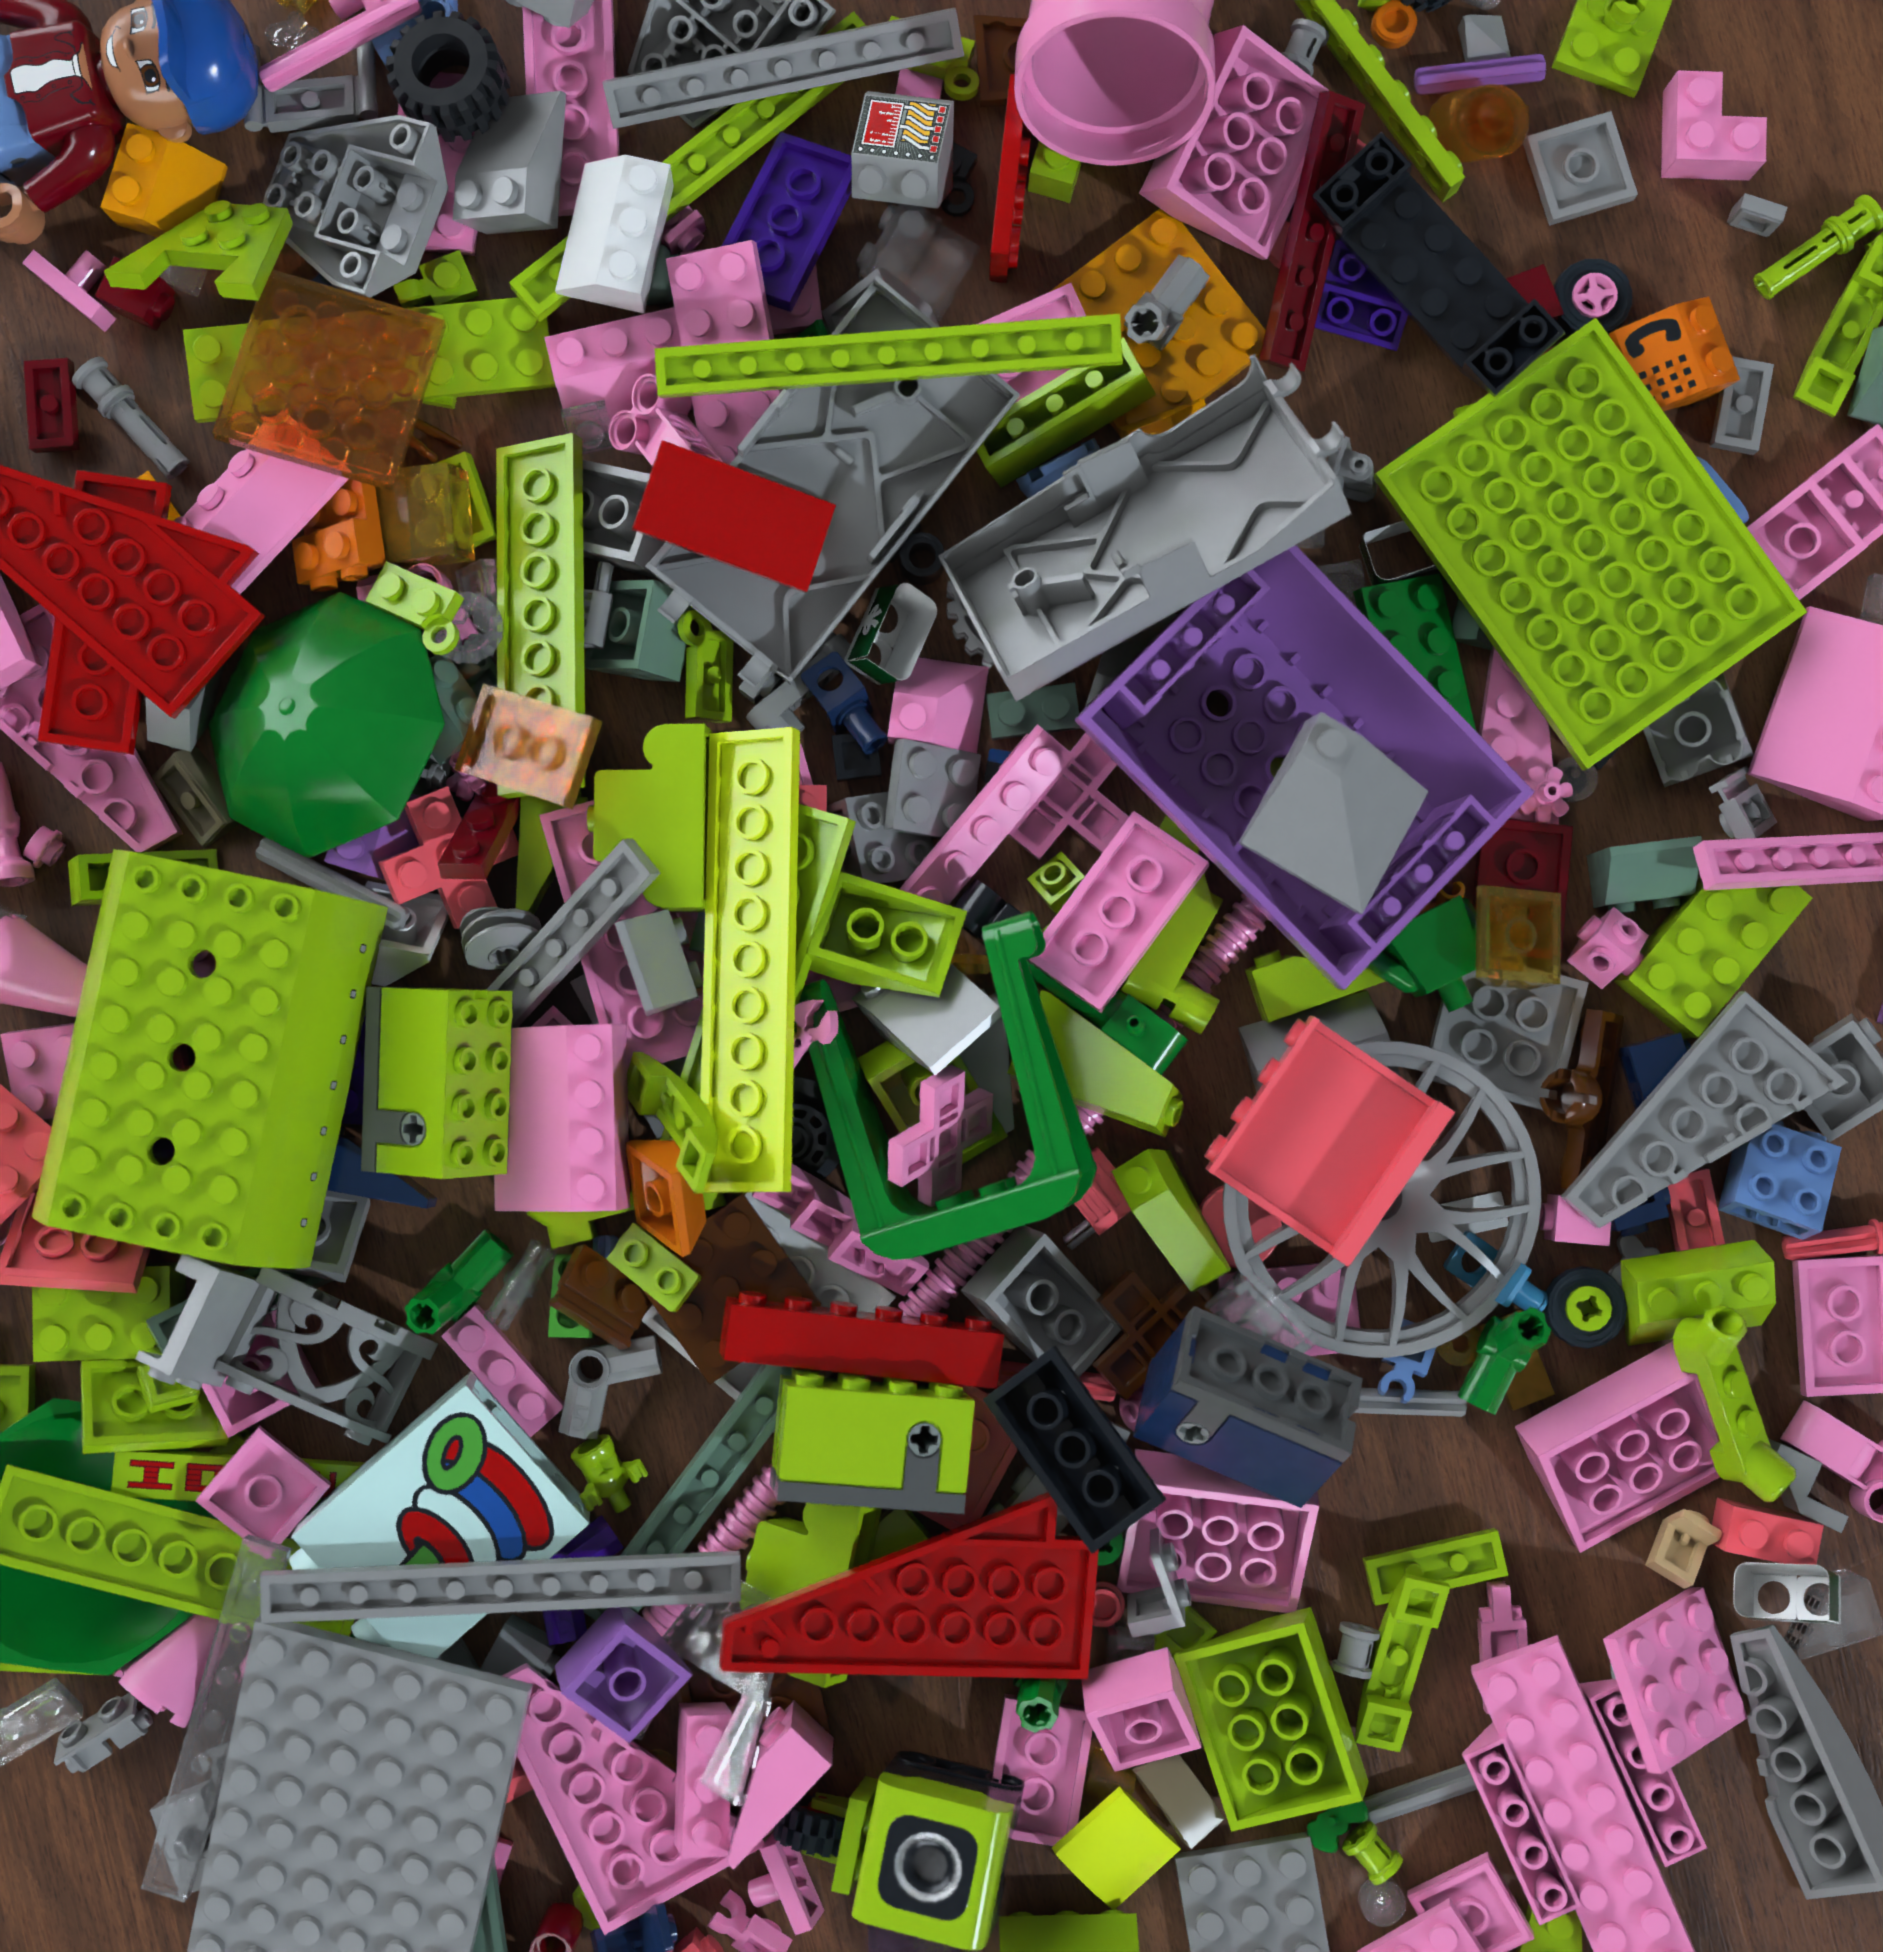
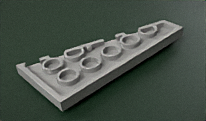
[1560,991,1848,1228]

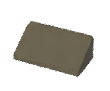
[152,747,240,849]

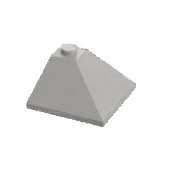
[1239,712,1429,915]

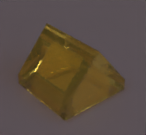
[1083,1747,1136,1799]

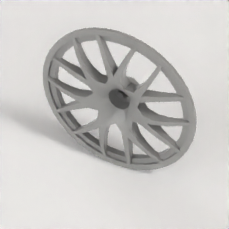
[1223,1041,1541,1358]

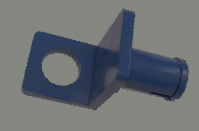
[800,651,888,754]

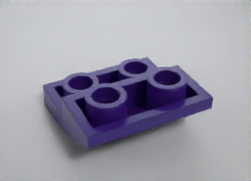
[1315,240,1408,351]

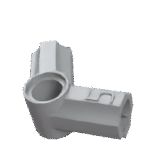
[1124,254,1210,351]
[558,1334,663,1439]

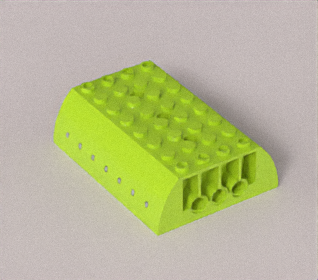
[32,849,388,1269]

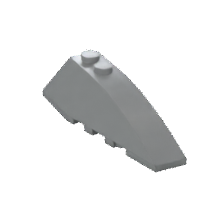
[1730,1625,1883,1900]

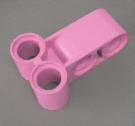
[608,374,723,466]
[1780,1400,1883,1523]

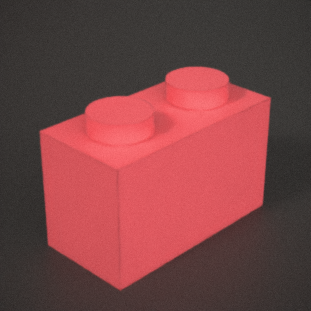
[1712,1498,1824,1565]

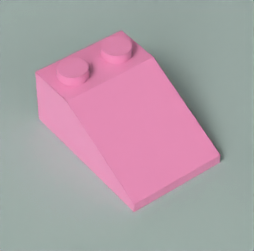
[727,1701,834,1869]

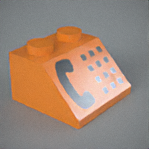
[1609,296,1740,411]

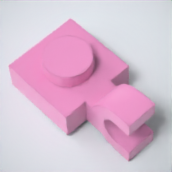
[707,1889,792,1952]

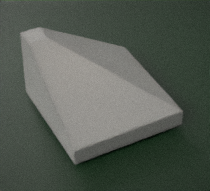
[1457,14,1511,62]

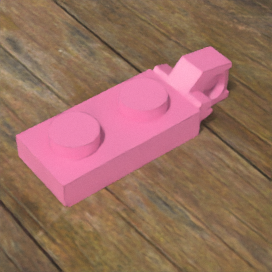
[1477,1581,1528,1714]

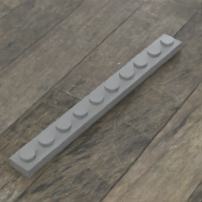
[260,1551,741,1623]

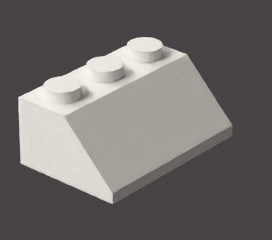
[555,155,674,313]

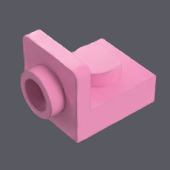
[661,205,706,255]

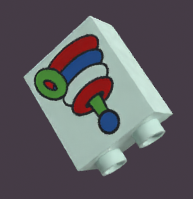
[289,1371,590,1659]

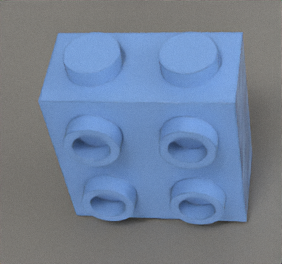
[1718,1121,1842,1240]

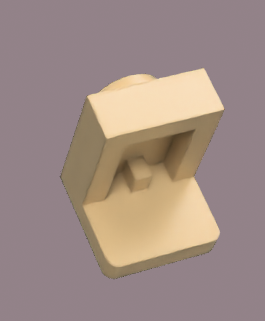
[1645,1509,1722,1589]

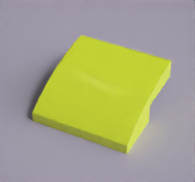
[1051,1786,1181,1910]

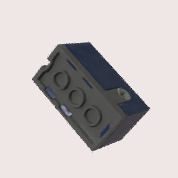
[1133,1306,1362,1508]

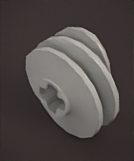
[459,907,542,970]

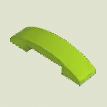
[1793,235,1883,418]
[627,1052,718,1193]
[1355,1573,1450,1752]

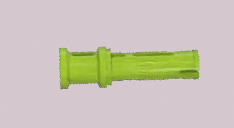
[1753,194,1883,300]

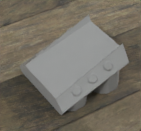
[1643,673,1754,787]

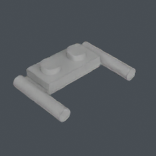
[244,41,378,133]

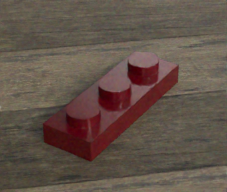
[438,782,521,880]

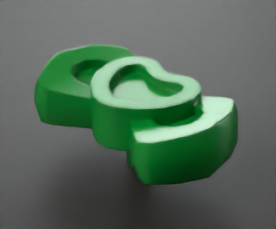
[1307,1800,1368,1854]

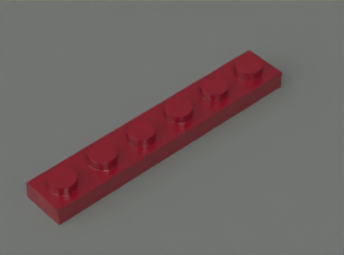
[1259,90,1365,372]

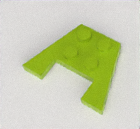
[104,200,293,301]

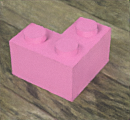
[1661,70,1767,181]

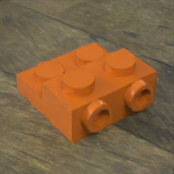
[292,475,386,592]

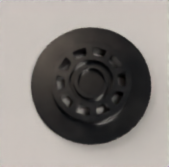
[792,1076,840,1180]

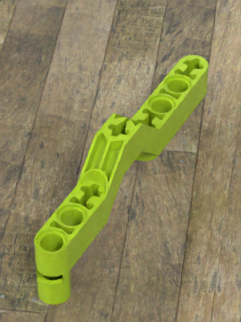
[1121,757,1284,1035]

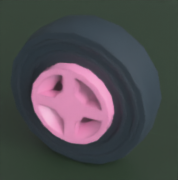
[1554,259,1632,336]

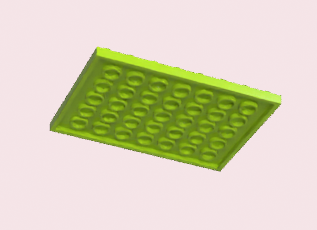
[1374,318,1807,771]

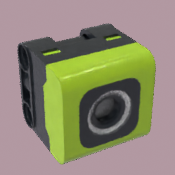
[852,1751,1025,1951]

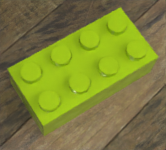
[1614,876,1813,1039]

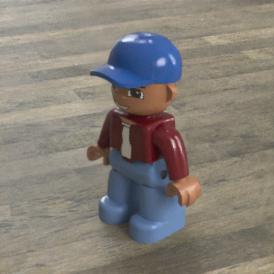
[0,0,259,245]

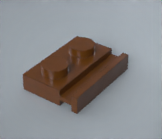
[548,1245,651,1350]

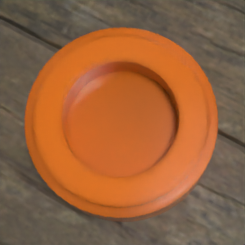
[1371,0,1417,49]

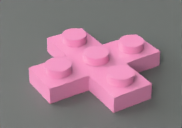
[998,733,1129,860]
[887,1065,993,1207]

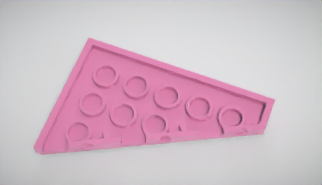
[502,1663,764,1935]

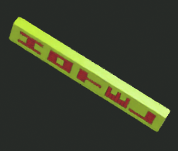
[111,1450,365,1508]

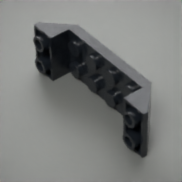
[1312,132,1565,397]

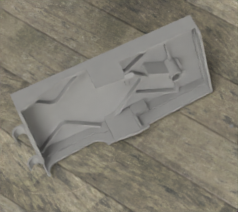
[645,275,1020,688]
[938,354,1351,701]

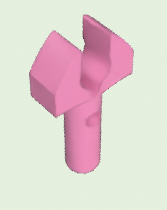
[793,999,838,1070]

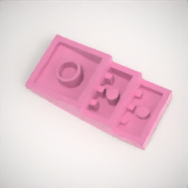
[1747,424,1883,600]

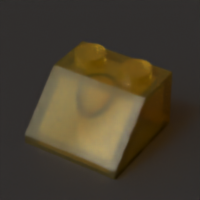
[1476,885,1561,990]

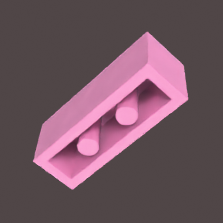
[674,1702,734,1859]

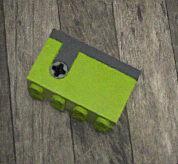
[361,987,513,1179]
[770,1368,975,1514]

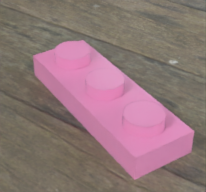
[441,1305,564,1438]

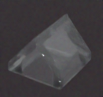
[1106,1623,1155,1664]

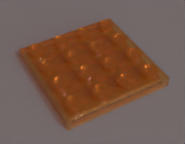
[212,269,446,492]

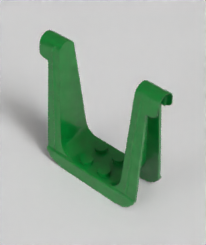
[794,911,1097,1260]

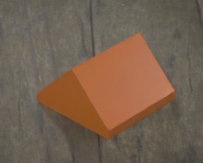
[625,1140,706,1257]

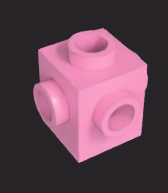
[1567,907,1649,989]

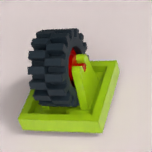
[773,1776,878,1896]

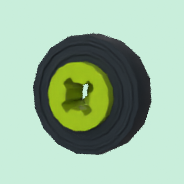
[1543,1266,1627,1349]

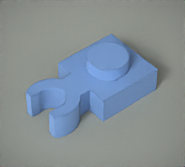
[1378,1318,1436,1404]

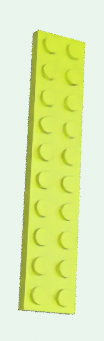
[701,727,800,1193]

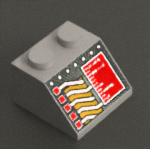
[851,91,954,208]

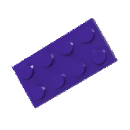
[722,132,852,312]

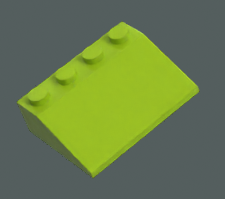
[1174,1607,1369,1832]

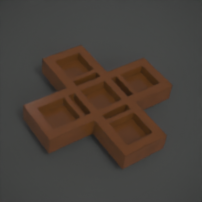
[1092,1270,1223,1400]

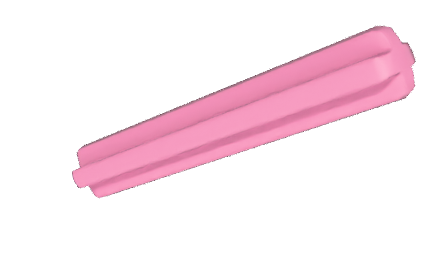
[259,0,422,92]

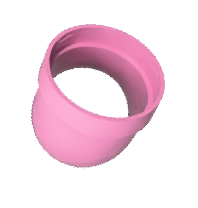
[1014,0,1215,166]

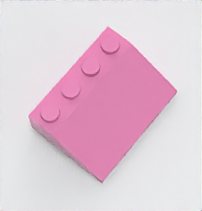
[1139,25,1329,260]
[1747,606,1883,822]
[494,1024,630,1212]
[1515,1341,1720,1553]
[1116,1449,1319,1613]

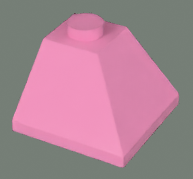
[887,657,989,754]

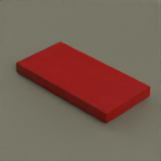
[631,440,836,593]

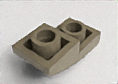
[1132,1754,1225,1849]

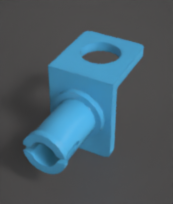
[1443,1231,1548,1312]

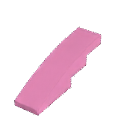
[752,1164,929,1296]

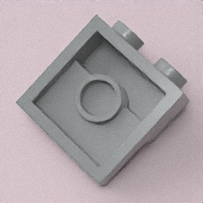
[1804,1013,1883,1143]

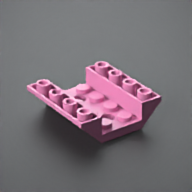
[1462,1679,1707,1925]

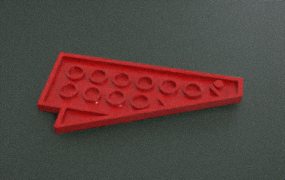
[0,465,265,719]
[719,1492,1099,1679]

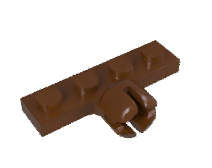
[1539,1009,1624,1189]

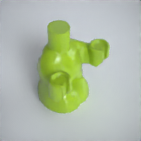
[571,1434,648,1513]

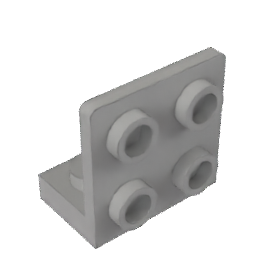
[827,792,934,884]

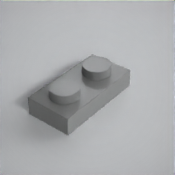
[1710,356,1774,455]

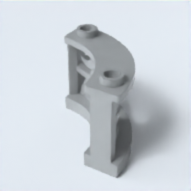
[214,1268,438,1446]

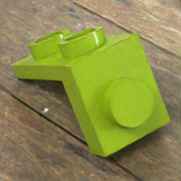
[606,1222,701,1313]

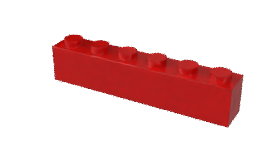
[719,1291,1005,1389]

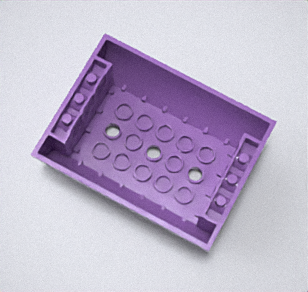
[1074,545,1534,990]

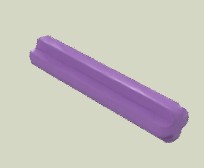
[1414,54,1546,95]

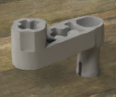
[746,631,850,733]

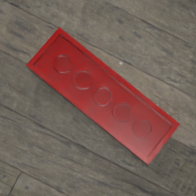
[38,470,172,755]

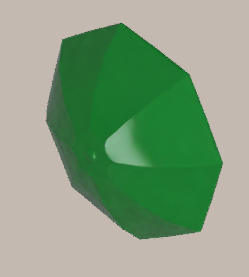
[208,592,445,858]
[0,1398,219,1676]

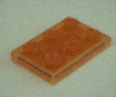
[454,683,602,810]

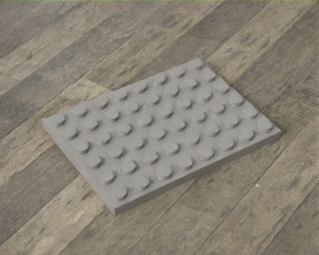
[187,1614,533,1952]

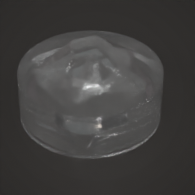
[1358,1878,1406,1927]

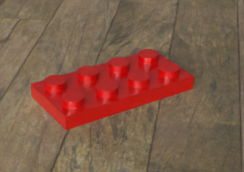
[989,74,1032,283]

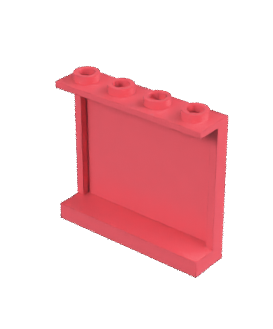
[1204,1016,1455,1268]

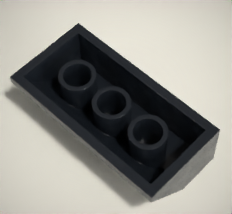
[983,1345,1166,1554]

